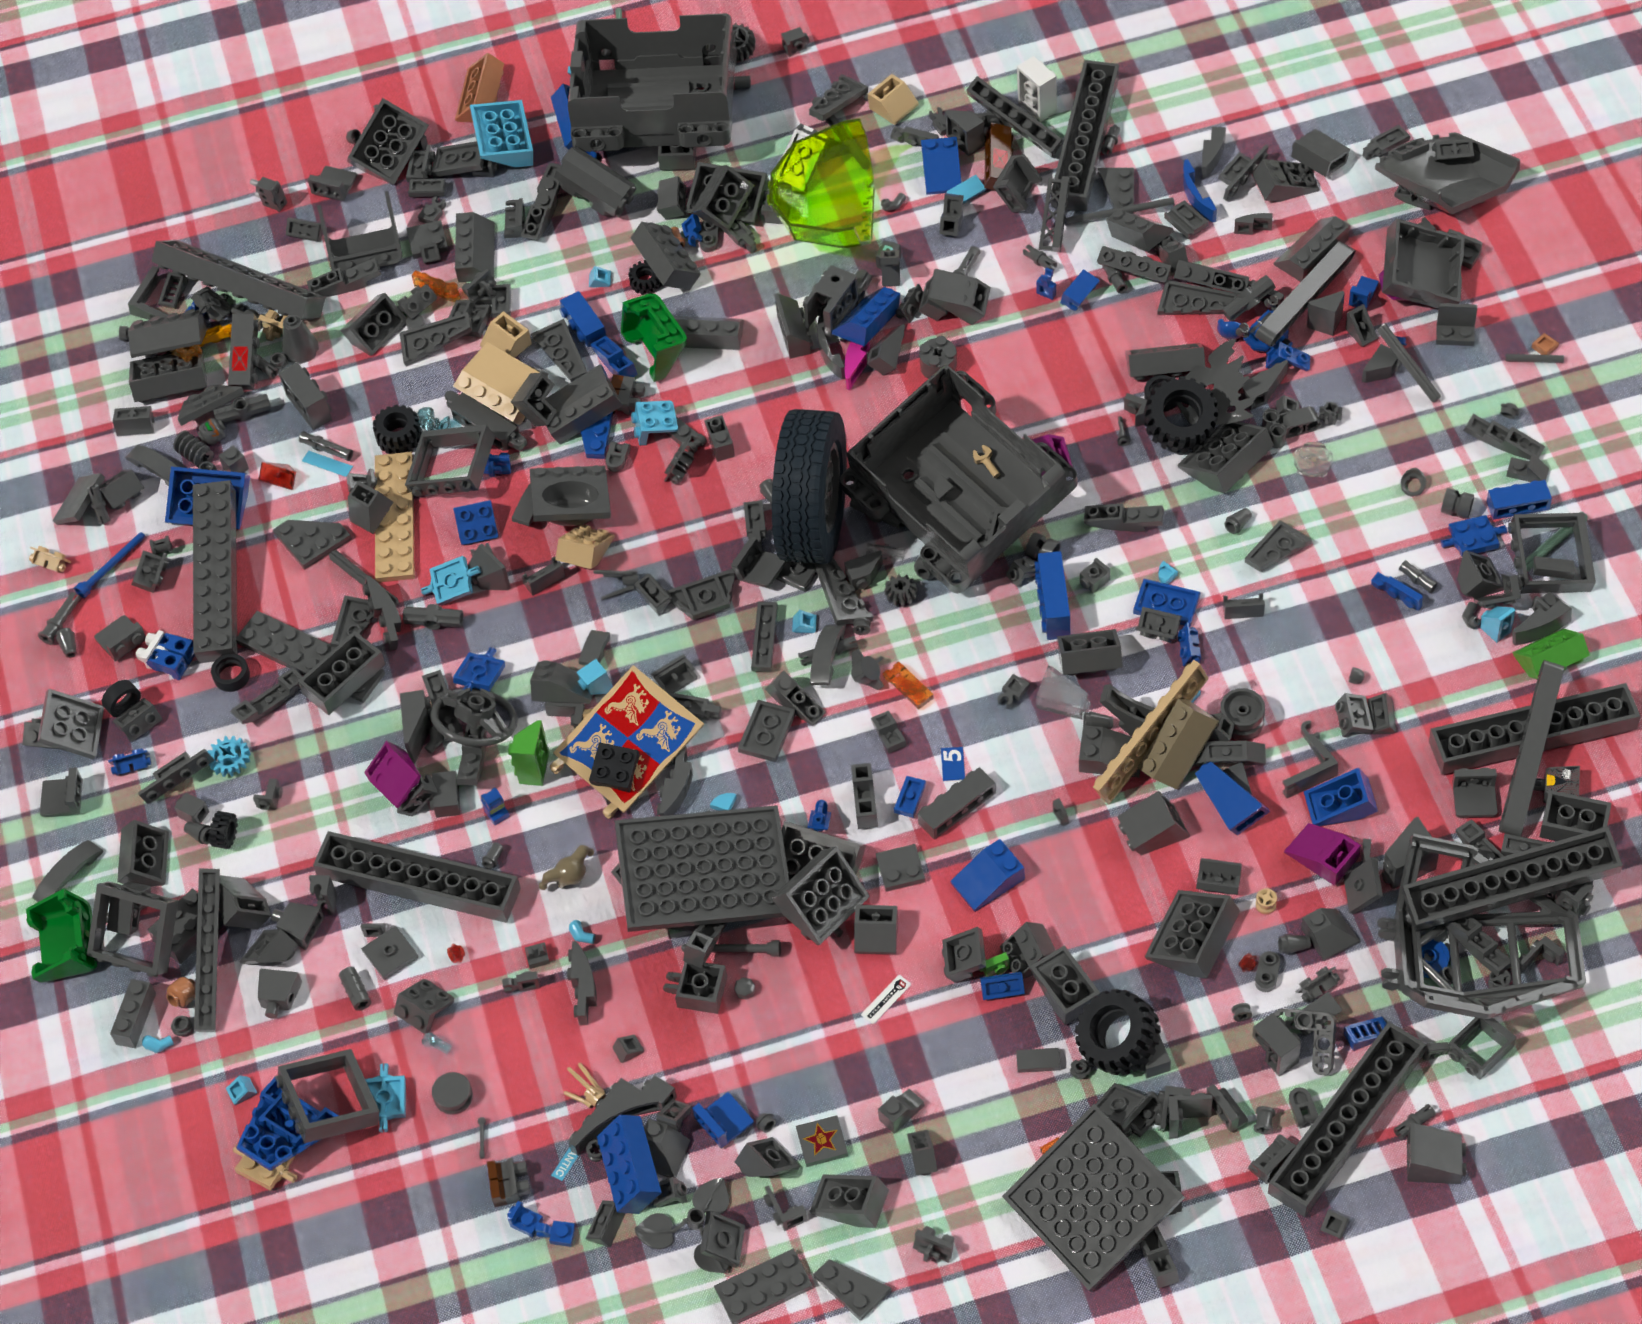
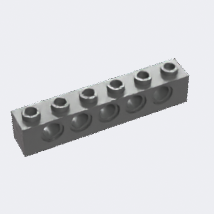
[966,76,1063,157]

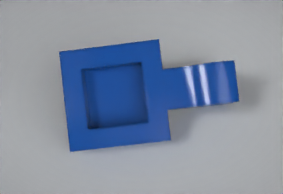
[1036,268,1056,300]
[535,1221,576,1247]

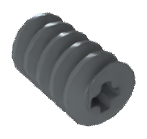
[173,430,214,468]

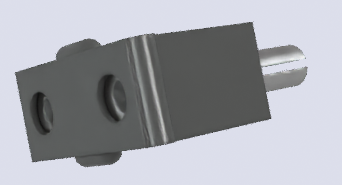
[250,177,287,212]

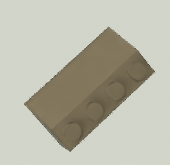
[1137,699,1219,790]

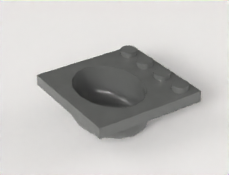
[530,465,611,526]

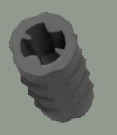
[339,967,371,1011]

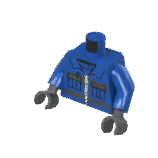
[1236,295,1293,353]

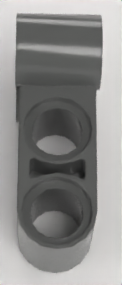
[1261,406,1321,448]

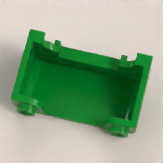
[621,293,687,382]
[26,888,97,983]

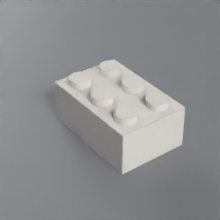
[1017,56,1057,123]

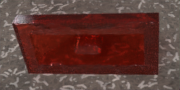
[258,462,296,490]

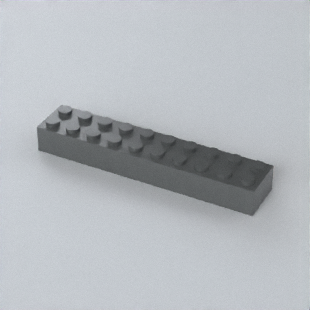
[1051,60,1119,212]
[151,240,326,321]
[193,480,238,663]
[1429,683,1641,775]
[1402,826,1623,932]
[313,831,521,923]
[1268,1021,1426,1217]

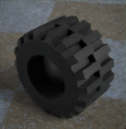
[373,404,422,454]

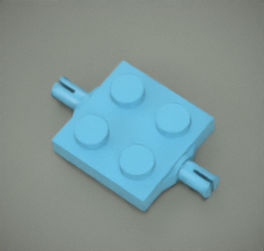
[421,556,481,606]
[365,1063,406,1133]

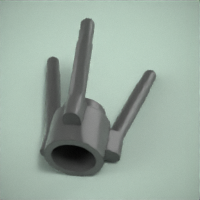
[593,570,638,600]

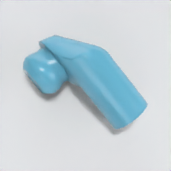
[569,920,595,944]
[142,1035,174,1053]

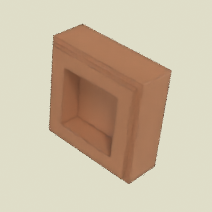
[1531,333,1559,355]

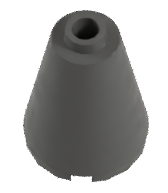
[282,315,319,364]

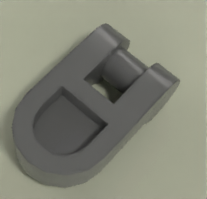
[605,441,631,472]
[1289,1087,1318,1128]

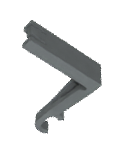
[128,266,168,320]
[1283,721,1338,798]

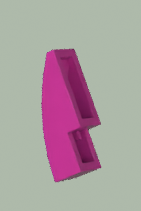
[844,341,870,390]

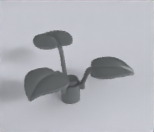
[635,1178,729,1273]

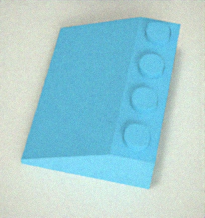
[470,100,533,167]

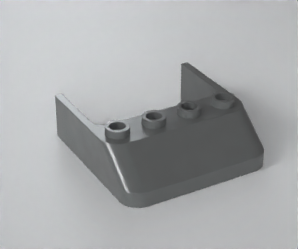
[317,191,402,271]

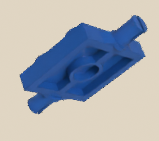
[1441,515,1507,557]
[453,647,505,692]

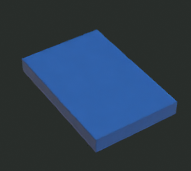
[1133,579,1201,627]

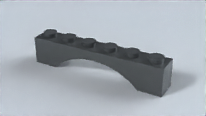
[683,922,728,969]

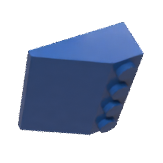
[165,467,250,529]

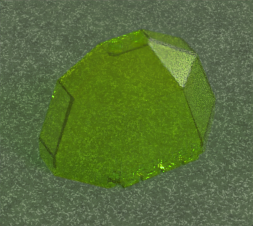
[767,118,875,249]

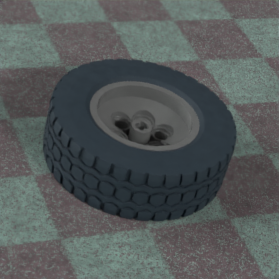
[772,409,847,564]

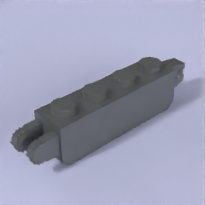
[444,390,527,451]

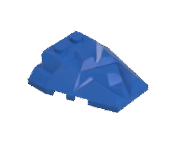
[236,1077,339,1171]

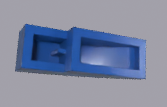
[590,336,638,377]

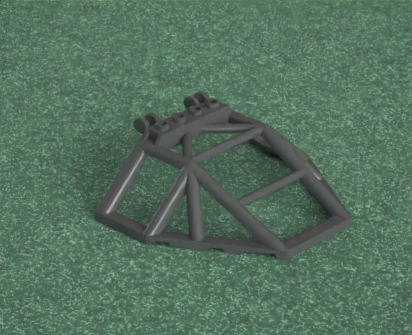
[1377,833,1586,1020]

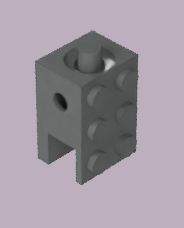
[803,265,858,337]

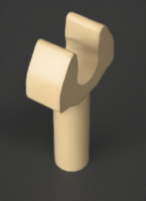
[973,445,1000,478]

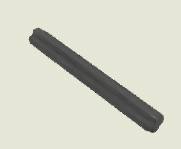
[1377,324,1441,402]
[329,550,399,606]

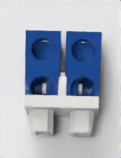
[135,630,195,680]

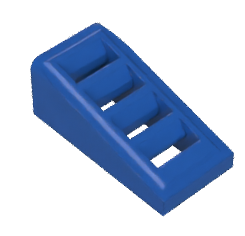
[1343,1017,1386,1051]

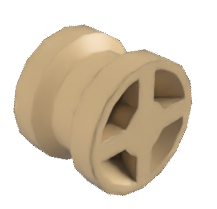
[1255,888,1277,915]

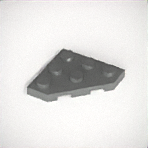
[273,520,352,570]

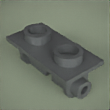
[896,284,923,323]
[1295,966,1340,1002]

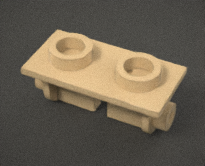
[29,546,71,573]

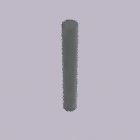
[1505,354,1564,363]

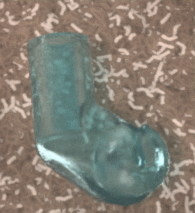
[422,1033,452,1055]

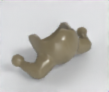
[539,845,595,890]

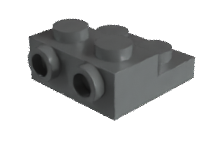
[942,927,986,983]

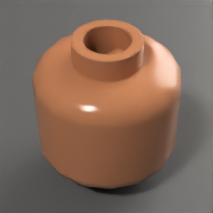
[166,977,195,1008]

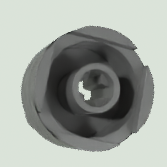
[919,336,957,379]

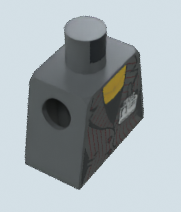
[1533,766,1580,803]

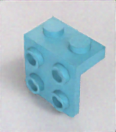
[631,401,678,445]

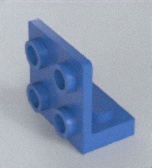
[453,500,498,545]
[692,1092,754,1148]

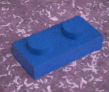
[894,776,926,818]
[980,972,1025,1000]

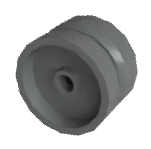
[1220,688,1265,740]

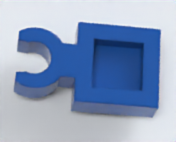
[681,214,702,247]

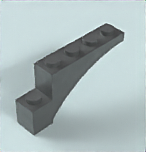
[569,1075,677,1155]

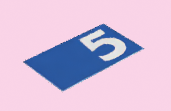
[941,747,965,781]

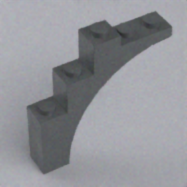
[1099,684,1234,742]

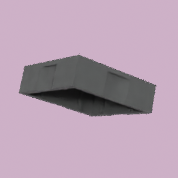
[1382,218,1465,309]

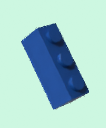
[559,291,606,348]
[1486,480,1552,520]

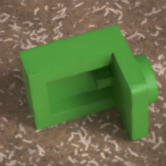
[979,952,1010,977]

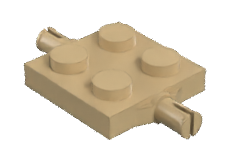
[233,1144,298,1191]

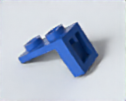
[1349,276,1379,310]
[1266,342,1310,371]

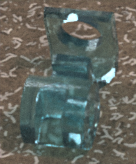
[418,407,451,430]

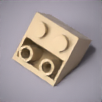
[868,74,919,125]
[480,311,532,358]

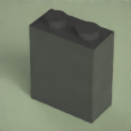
[1291,129,1350,177]

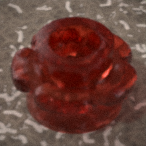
[447,943,465,963]
[1238,953,1257,972]

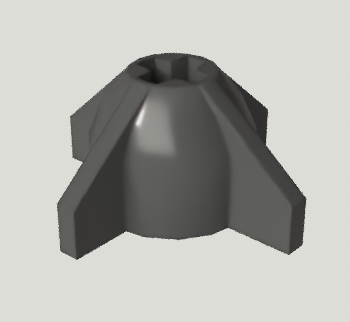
[851,649,884,690]

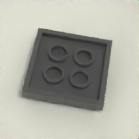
[37,689,104,759]

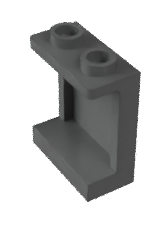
[993,154,1043,212]

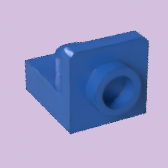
[507,1201,544,1238]

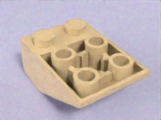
[555,525,615,569]

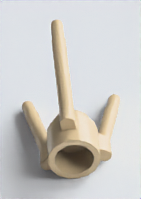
[563,1063,607,1108]

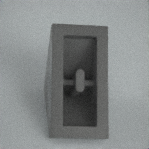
[1345,304,1378,346]

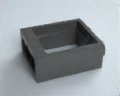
[1447,1018,1516,1079]

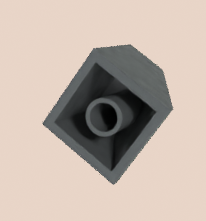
[1117,791,1190,856]
[1381,817,1439,889]
[1407,1123,1466,1184]

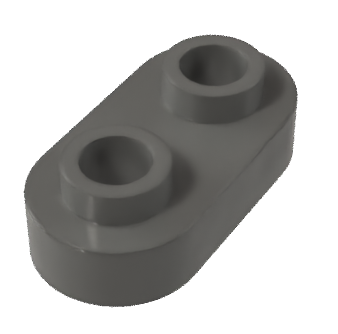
[699,221,719,252]
[1255,951,1280,992]

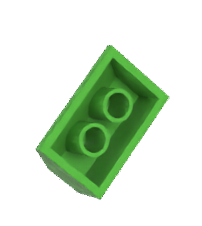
[1512,629,1590,679]
[508,720,550,786]

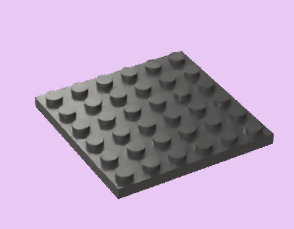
[1002,1103,1185,1292]

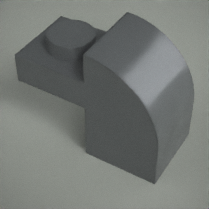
[939,193,964,236]

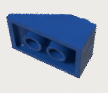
[921,137,961,195]
[1304,767,1378,826]
[950,839,1025,912]

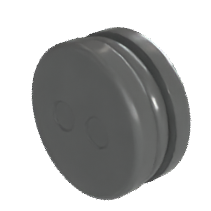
[432,1072,473,1115]

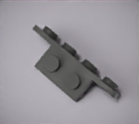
[1218,144,1269,201]
[1097,246,1172,283]
[138,749,214,804]

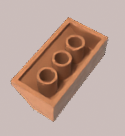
[455,53,504,122]

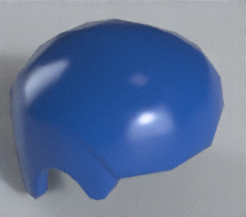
[1217,319,1242,340]

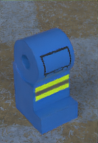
[481,787,510,825]

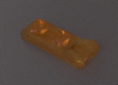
[411,270,461,302]
[164,344,202,362]
[883,661,934,710]

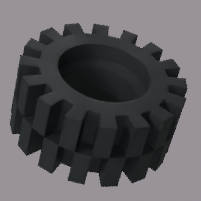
[628,260,662,295]
[209,811,238,849]

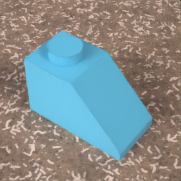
[1480,606,1515,643]
[577,659,613,695]

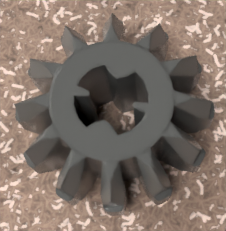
[884,574,918,607]

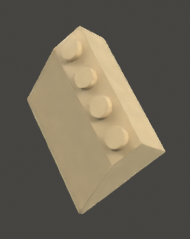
[453,342,540,425]

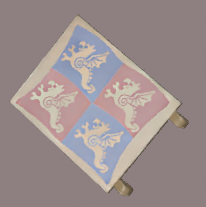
[550,665,705,819]

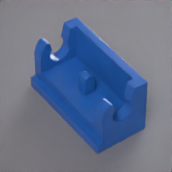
[1060,269,1100,311]

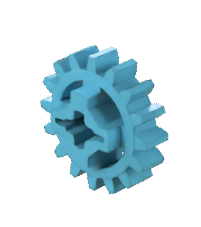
[208,736,251,777]

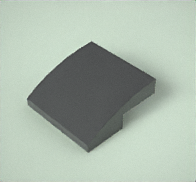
[448,300,492,337]

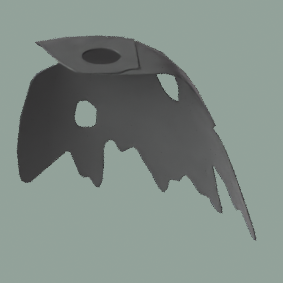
[1176,339,1257,425]

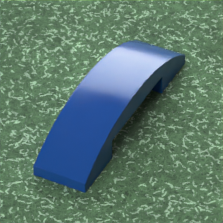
[1183,159,1217,222]

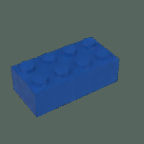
[1034,551,1070,640]
[597,1115,662,1214]

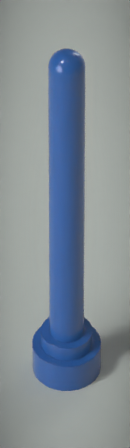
[74,532,145,599]

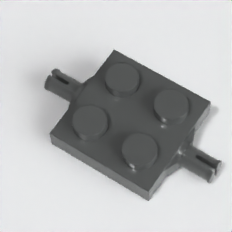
[191,286,233,322]

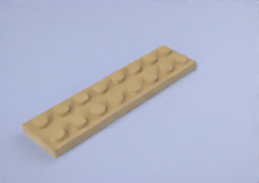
[375,452,415,582]
[1093,660,1209,805]

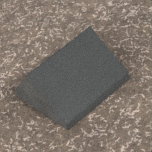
[1307,291,1345,336]

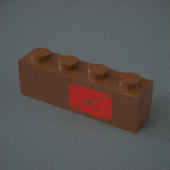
[984,122,1013,191]

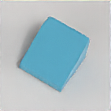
[589,266,611,287]
[792,610,817,633]
[226,1075,257,1105]

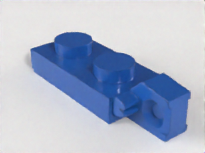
[1371,572,1423,611]

